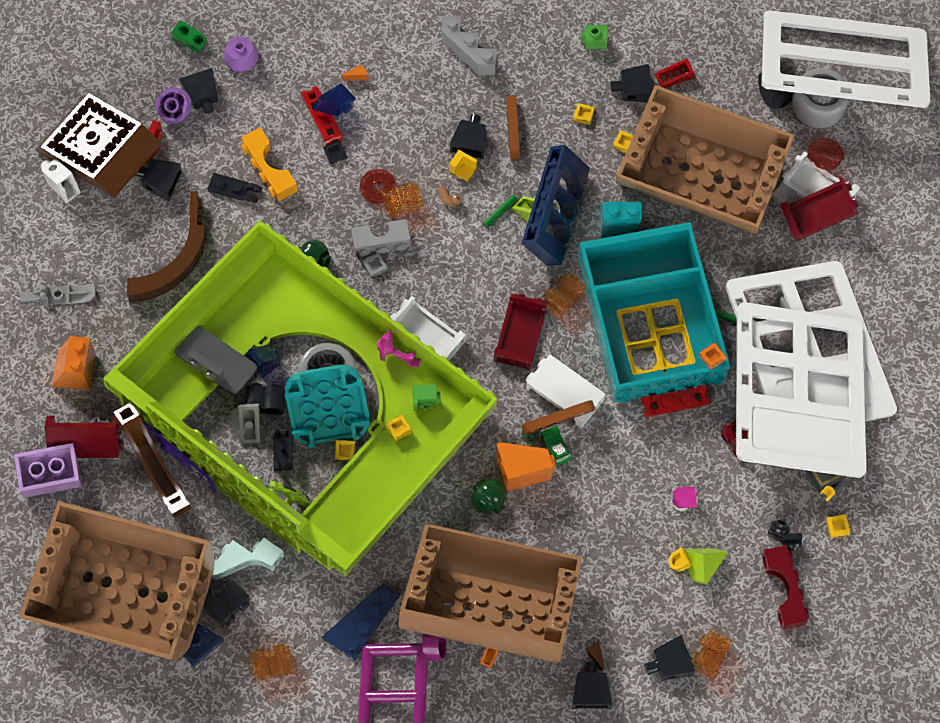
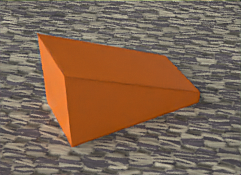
[342,64,369,81]
[480,648,499,668]

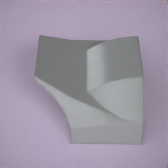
[231,404,261,443]

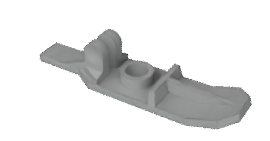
[20,284,96,305]

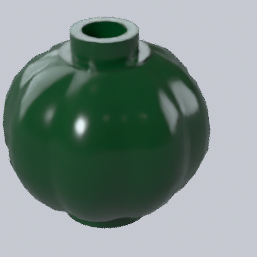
[299,240,331,268]
[471,479,507,514]

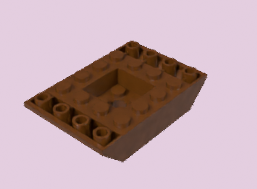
[35,93,162,198]

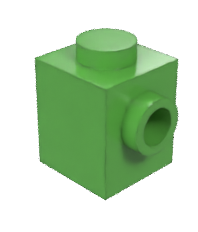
[581,25,608,50]

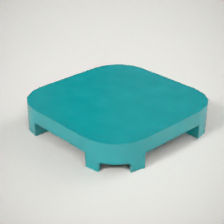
[285,365,370,448]

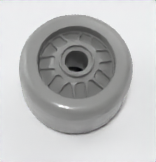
[792,68,850,128]
[298,343,356,372]

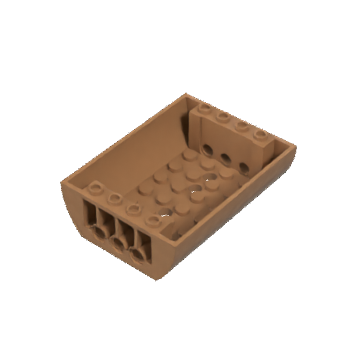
[616,85,795,235]
[19,501,214,660]
[399,523,582,664]

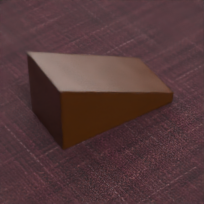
[586,640,605,671]

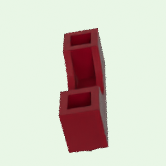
[761,545,809,630]

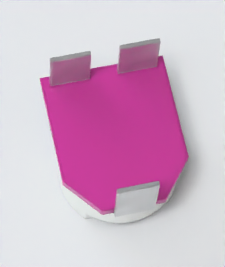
[671,485,698,511]

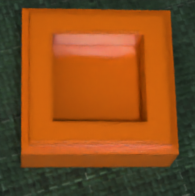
[699,343,727,370]

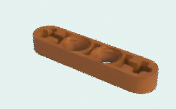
[506,95,520,160]
[521,400,596,435]

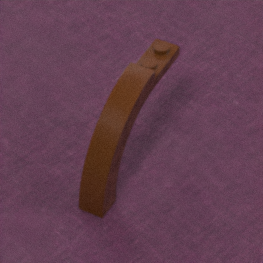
[127,191,206,302]

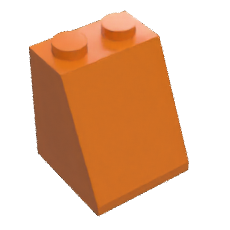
[52,336,96,391]
[496,442,556,491]

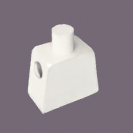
[41,159,81,203]

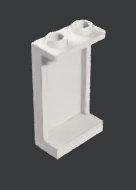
[782,152,860,198]
[390,296,466,361]
[526,355,606,429]

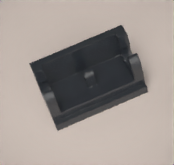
[273,426,293,471]

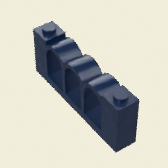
[521,145,590,266]

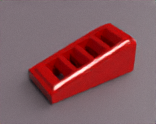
[654,58,696,88]

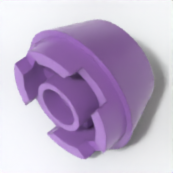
[223,37,259,73]
[155,87,191,124]

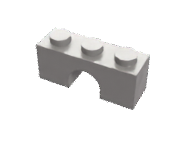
[351,219,411,257]

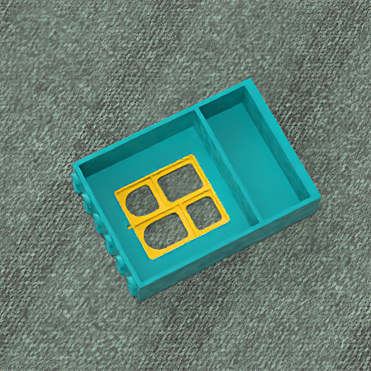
[577,222,730,403]

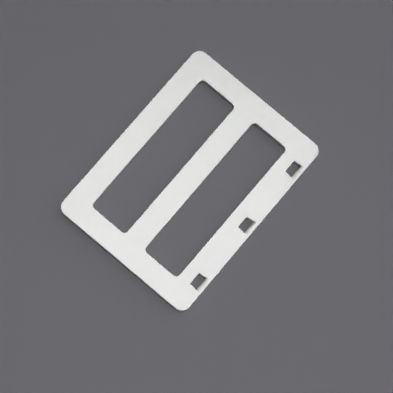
[762,10,930,108]

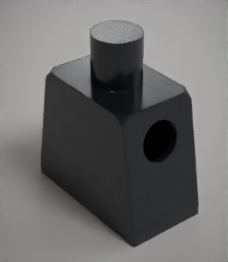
[610,64,653,103]
[179,68,218,114]
[450,114,486,159]
[135,159,182,201]
[644,635,696,681]
[572,661,612,709]

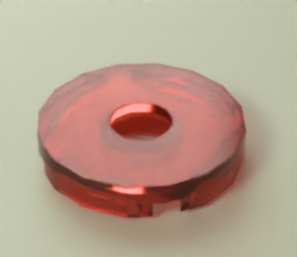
[807,137,844,170]
[360,169,397,205]

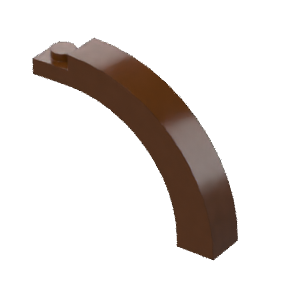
[114,403,191,518]

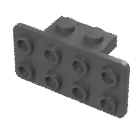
[175,326,257,395]

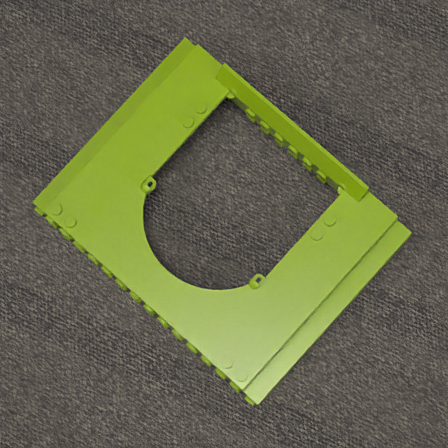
[103,220,497,577]

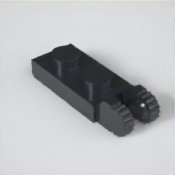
[207,173,262,203]

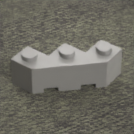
[442,16,496,75]

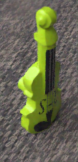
[269,481,311,507]

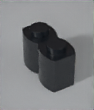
[245,383,285,415]
[204,580,251,628]

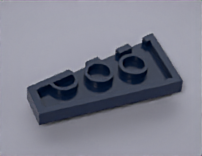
[322,583,400,660]
[158,598,224,667]

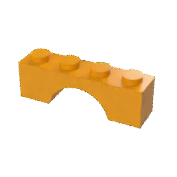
[240,127,298,202]

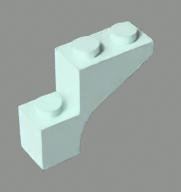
[212,538,284,580]

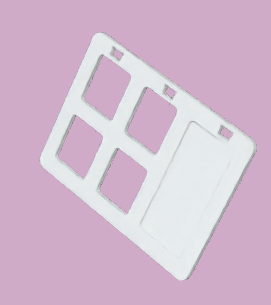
[726,261,897,422]
[736,302,866,478]

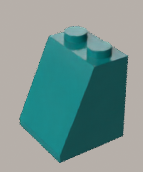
[600,202,642,238]

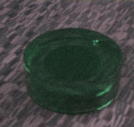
[521,430,541,444]

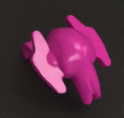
[377,330,421,368]

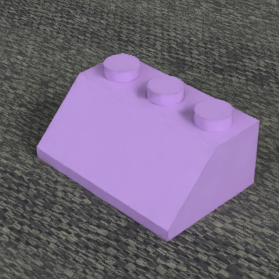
[14,443,82,498]

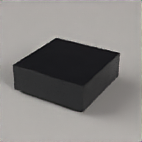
[323,141,347,164]

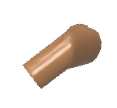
[437,186,462,207]

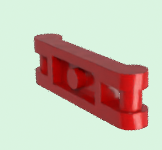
[300,86,343,146]
[640,385,712,418]

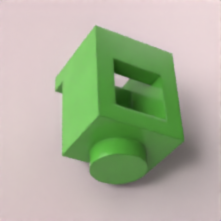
[413,385,441,411]

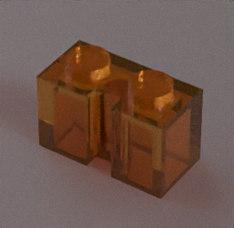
[380,181,424,217]
[543,272,586,318]
[691,629,732,680]
[249,644,295,682]

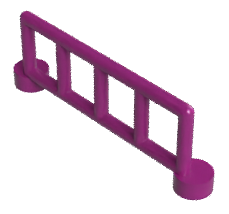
[358,634,446,723]

